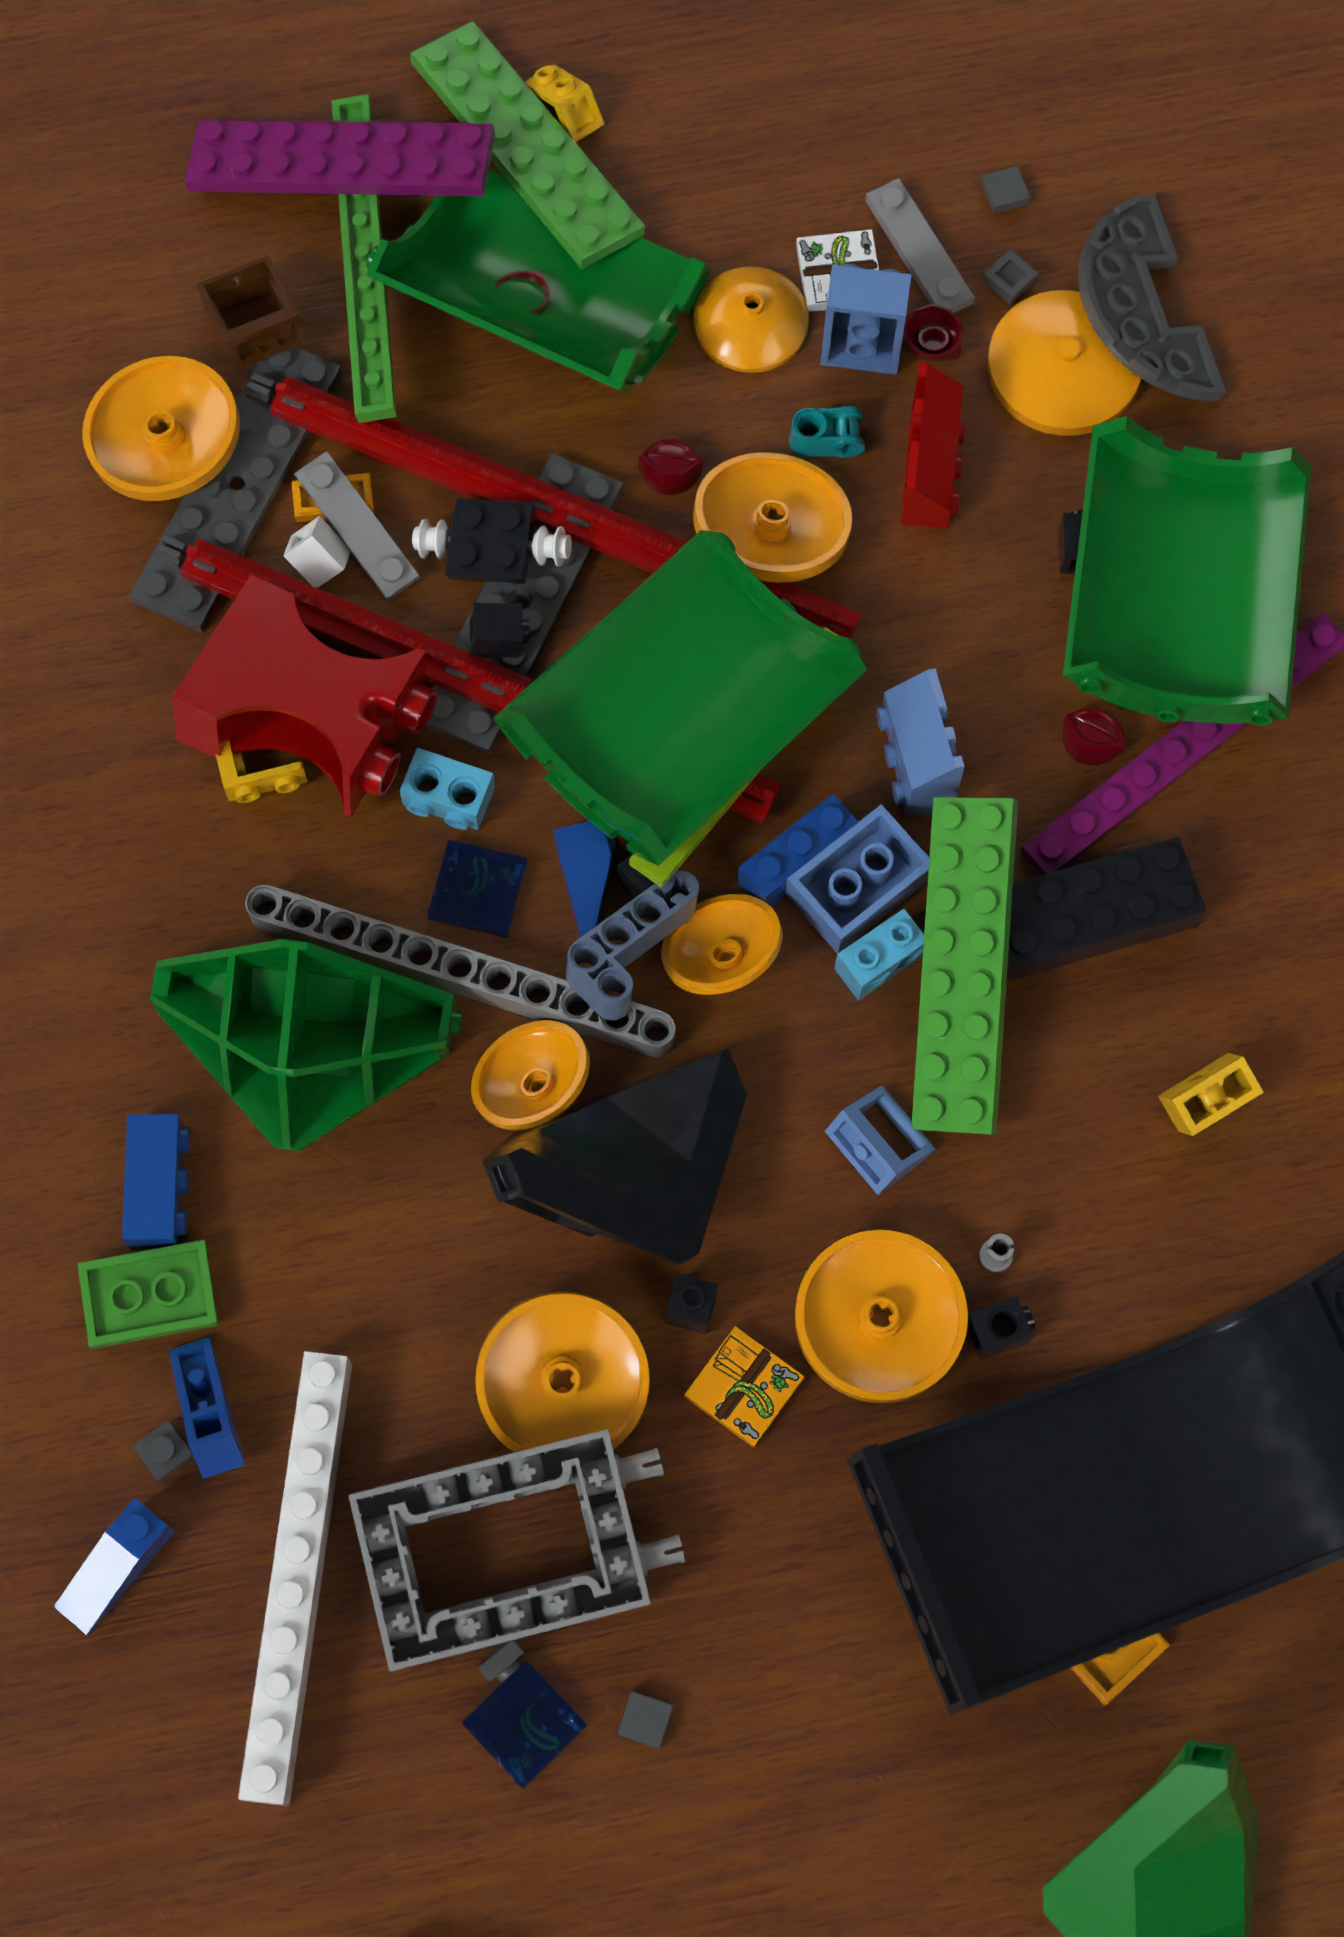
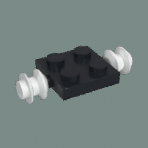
[412,499,572,584]

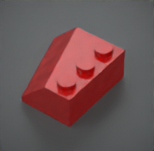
[900,362,966,529]

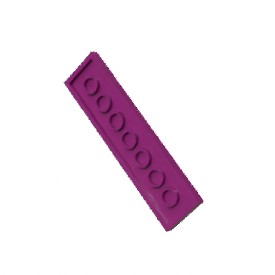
[185,120,495,196]

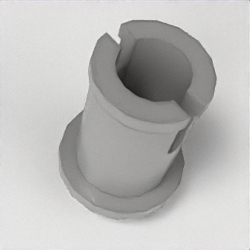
[979,1233,1014,1272]

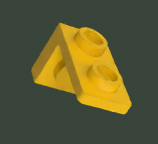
[525,64,604,143]
[216,740,308,803]

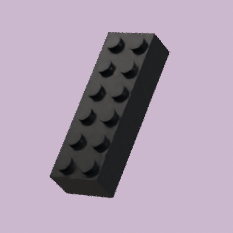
[1007,837,1207,982]

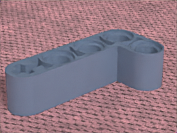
[566,870,699,1020]

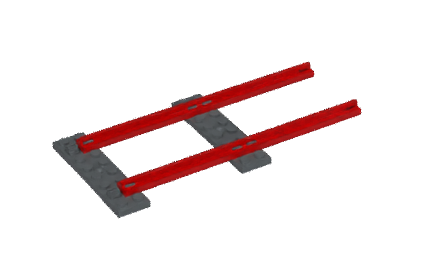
[129,347,861,825]

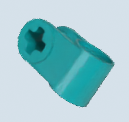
[788,406,865,458]

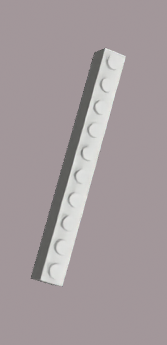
[238,1351,352,1806]

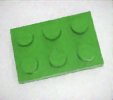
[77,1240,219,1350]

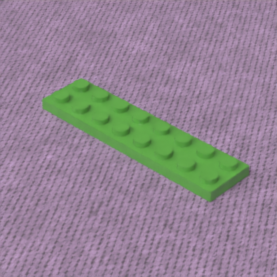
[411,21,645,269]
[912,797,1018,1135]

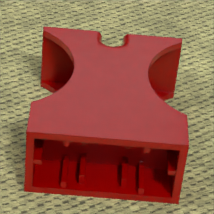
[172,575,438,818]

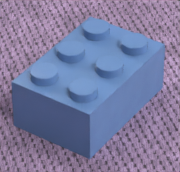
[820,264,911,375]
[785,804,929,954]

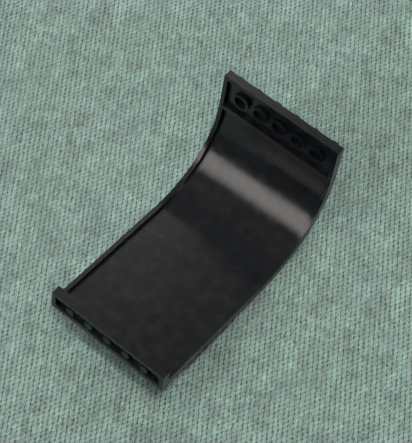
[847,1251,1344,1716]

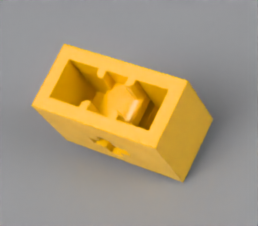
[1158,1053,1264,1136]

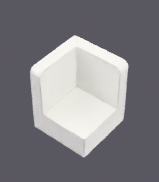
[283,516,351,588]

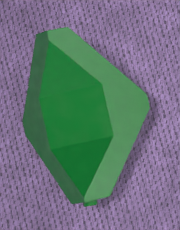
[150,939,463,1152]
[1043,1740,1258,1937]

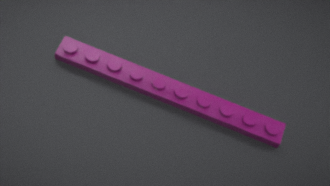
[1020,612,1344,876]

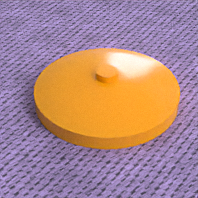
[987,290,1141,436]
[82,356,240,501]
[693,452,852,582]
[795,1230,968,1403]
[475,1291,649,1453]

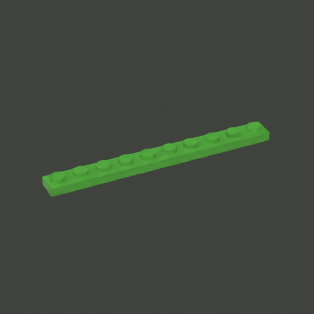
[331,94,397,423]

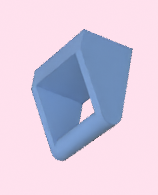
[824,1085,936,1195]

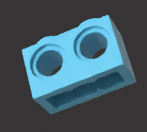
[399,748,495,830]
[834,909,924,1001]

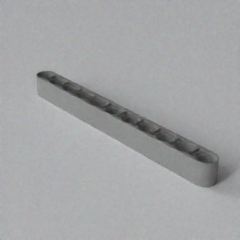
[245,885,676,1058]

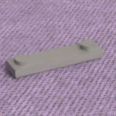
[865,178,975,313]
[294,451,420,601]

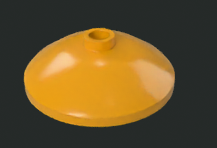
[694,266,809,373]
[661,894,783,995]
[471,1020,590,1130]

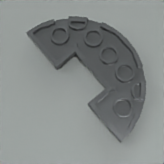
[1078,194,1226,401]

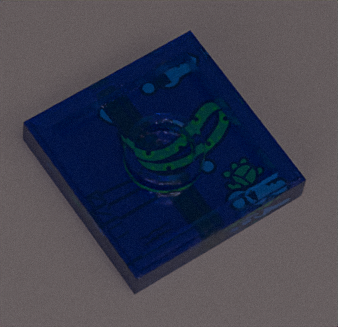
[427,840,528,938]
[462,1660,587,1789]

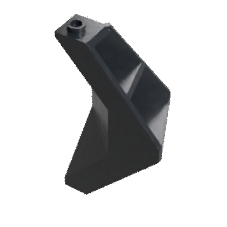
[482,1048,747,1265]

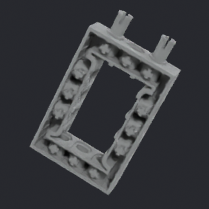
[348,1429,685,1672]

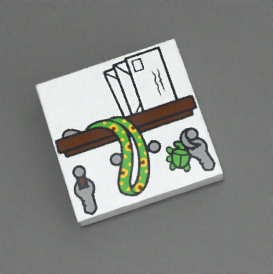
[796,229,879,312]

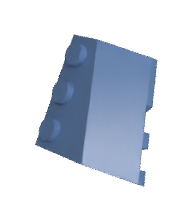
[876,668,965,818]

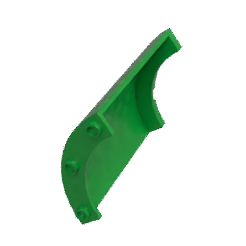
[366,170,711,392]
[1063,416,1311,726]
[493,530,867,866]

